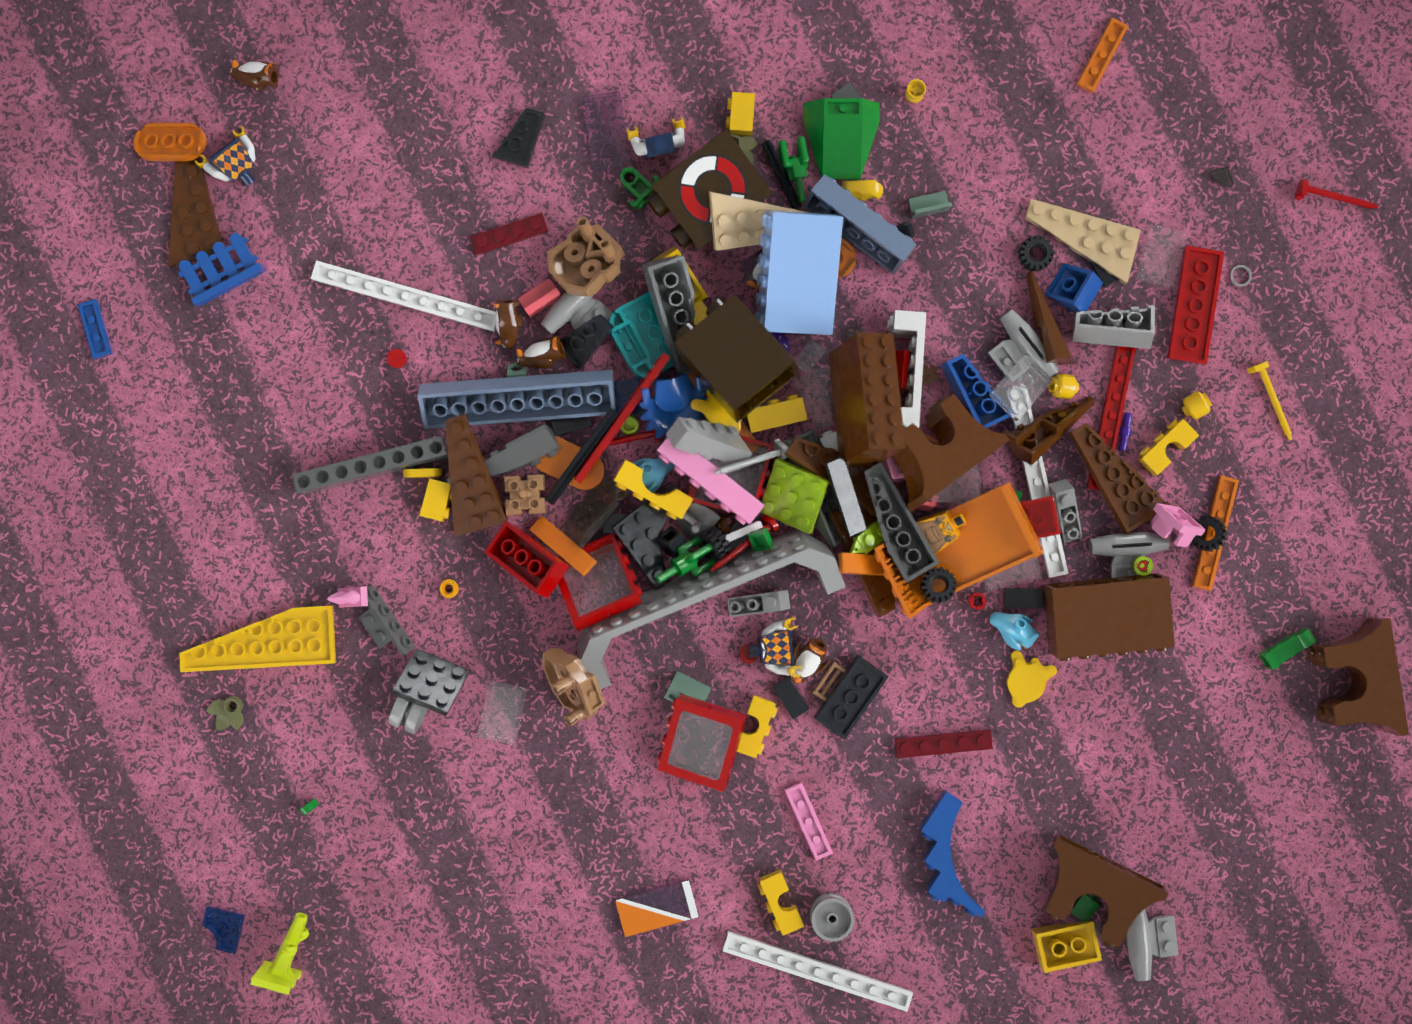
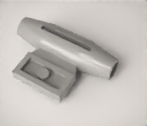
[541,270,613,334]
[987,310,1059,383]
[1089,532,1169,578]
[1126,909,1179,981]

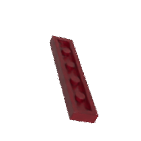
[894,729,993,758]

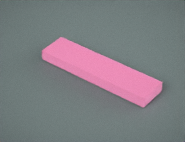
[784,782,833,861]

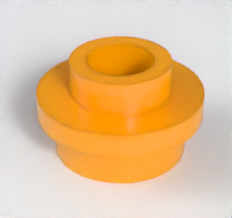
[439,579,459,598]

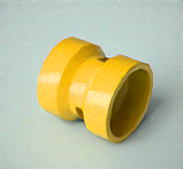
[905,79,926,103]

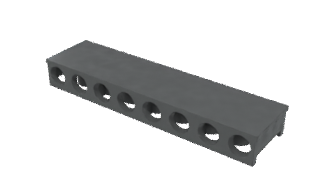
[292,436,448,495]

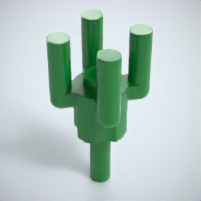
[778,136,809,203]
[655,536,716,583]

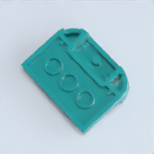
[609,292,674,379]

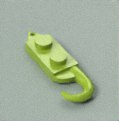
[850,519,883,554]

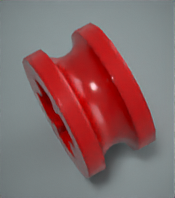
[968,592,987,610]

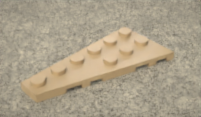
[709,191,810,251]
[1025,199,1141,285]

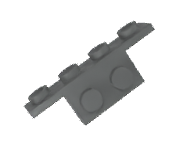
[358,585,415,656]

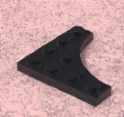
[611,482,676,589]

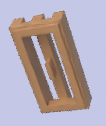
[812,661,846,701]

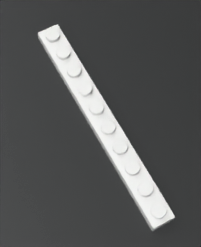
[311,261,496,332]
[1006,387,1069,578]
[722,931,913,1012]

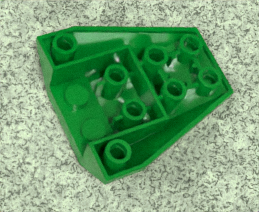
[803,98,880,180]

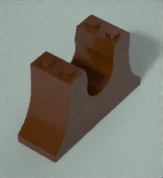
[892,394,1010,512]
[1308,617,1409,736]
[1045,833,1169,948]

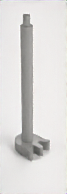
[714,439,788,475]

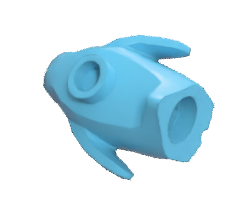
[633,458,675,492]
[990,612,1039,650]

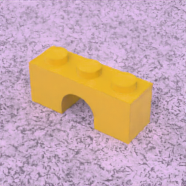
[1137,419,1200,476]
[737,694,778,758]
[758,869,804,936]

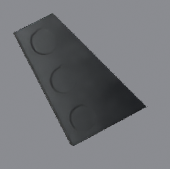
[492,108,545,169]
[560,314,614,370]

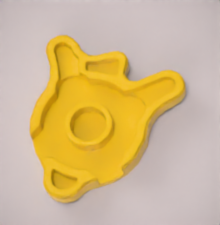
[690,390,741,431]
[1007,651,1057,708]

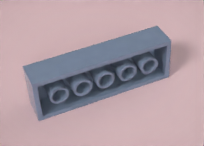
[804,174,917,275]

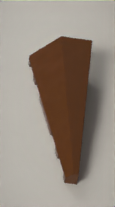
[1026,271,1076,365]
[1002,396,1094,465]

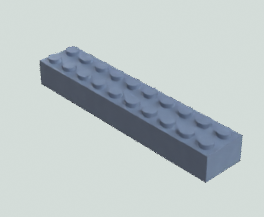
[418,370,616,429]

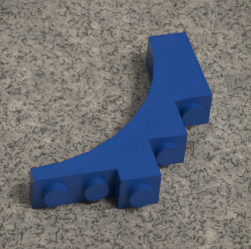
[919,790,986,918]

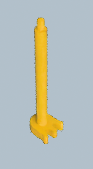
[1247,361,1292,440]

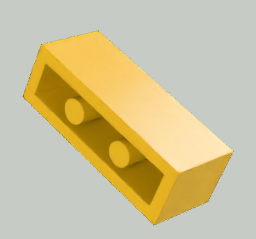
[747,394,808,433]

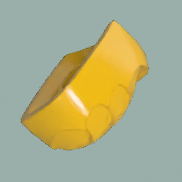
[842,180,883,201]

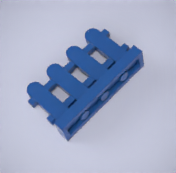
[178,233,266,307]

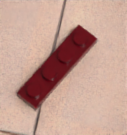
[470,213,549,256]

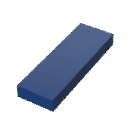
[77,299,113,359]

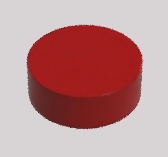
[387,349,407,369]
[739,644,758,664]

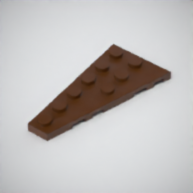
[168,156,223,268]
[445,413,508,537]
[1068,423,1171,534]
[785,437,900,520]
[829,508,896,618]

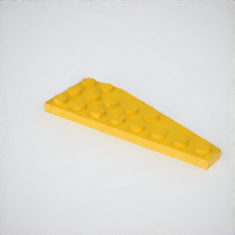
[179,606,336,672]

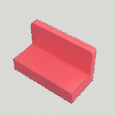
[518,279,561,318]

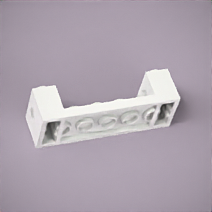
[887,310,926,428]

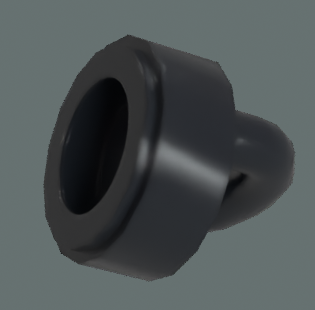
[896,222,915,238]

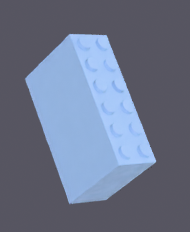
[754,210,843,335]

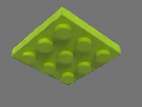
[760,458,829,534]

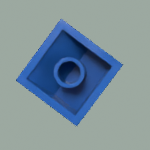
[1045,263,1103,313]

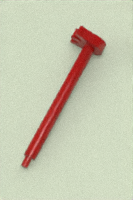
[1294,179,1378,209]
[580,429,661,448]
[709,515,779,573]

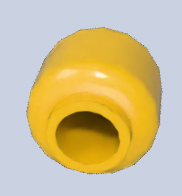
[1048,373,1079,399]
[1181,391,1212,420]

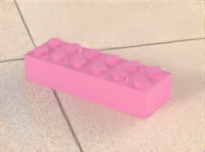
[657,437,765,525]

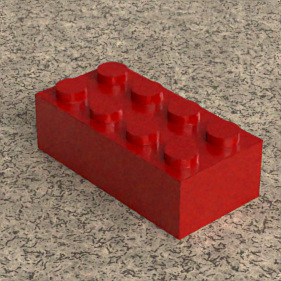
[484,521,569,598]

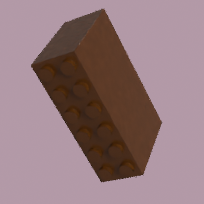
[828,333,906,466]
[1043,573,1175,661]

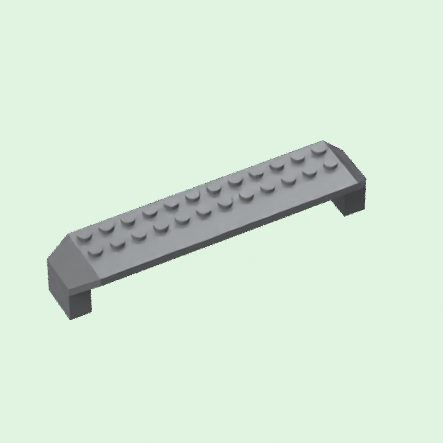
[577,529,846,690]

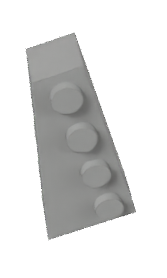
[1072,305,1155,349]
[666,417,752,470]

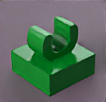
[748,528,774,552]

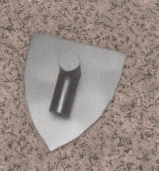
[677,502,721,540]

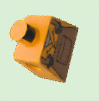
[916,510,966,554]

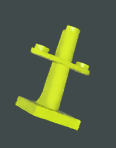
[251,913,309,995]

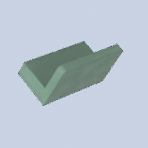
[908,191,952,219]
[664,671,711,702]

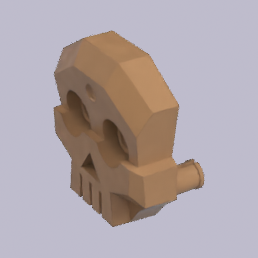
[547,217,625,297]
[542,648,605,727]

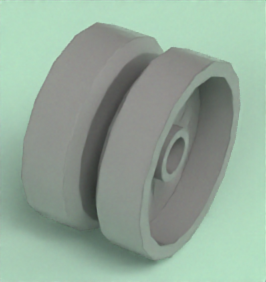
[388,697,428,734]
[810,893,854,942]

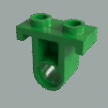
[620,167,660,211]

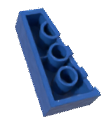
[941,354,1014,428]

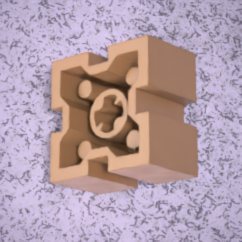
[504,474,547,516]

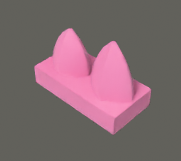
[327,586,368,608]

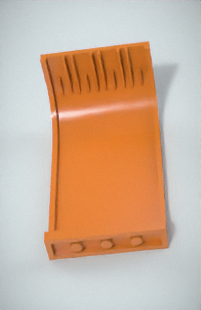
[874,481,1044,619]

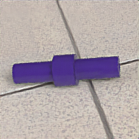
[1118,412,1133,451]

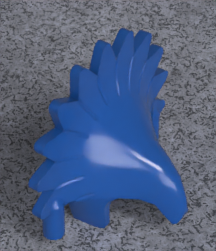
[639,372,708,439]

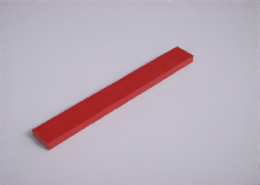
[1087,346,1136,491]
[574,352,671,484]

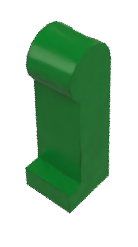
[1258,628,1316,670]

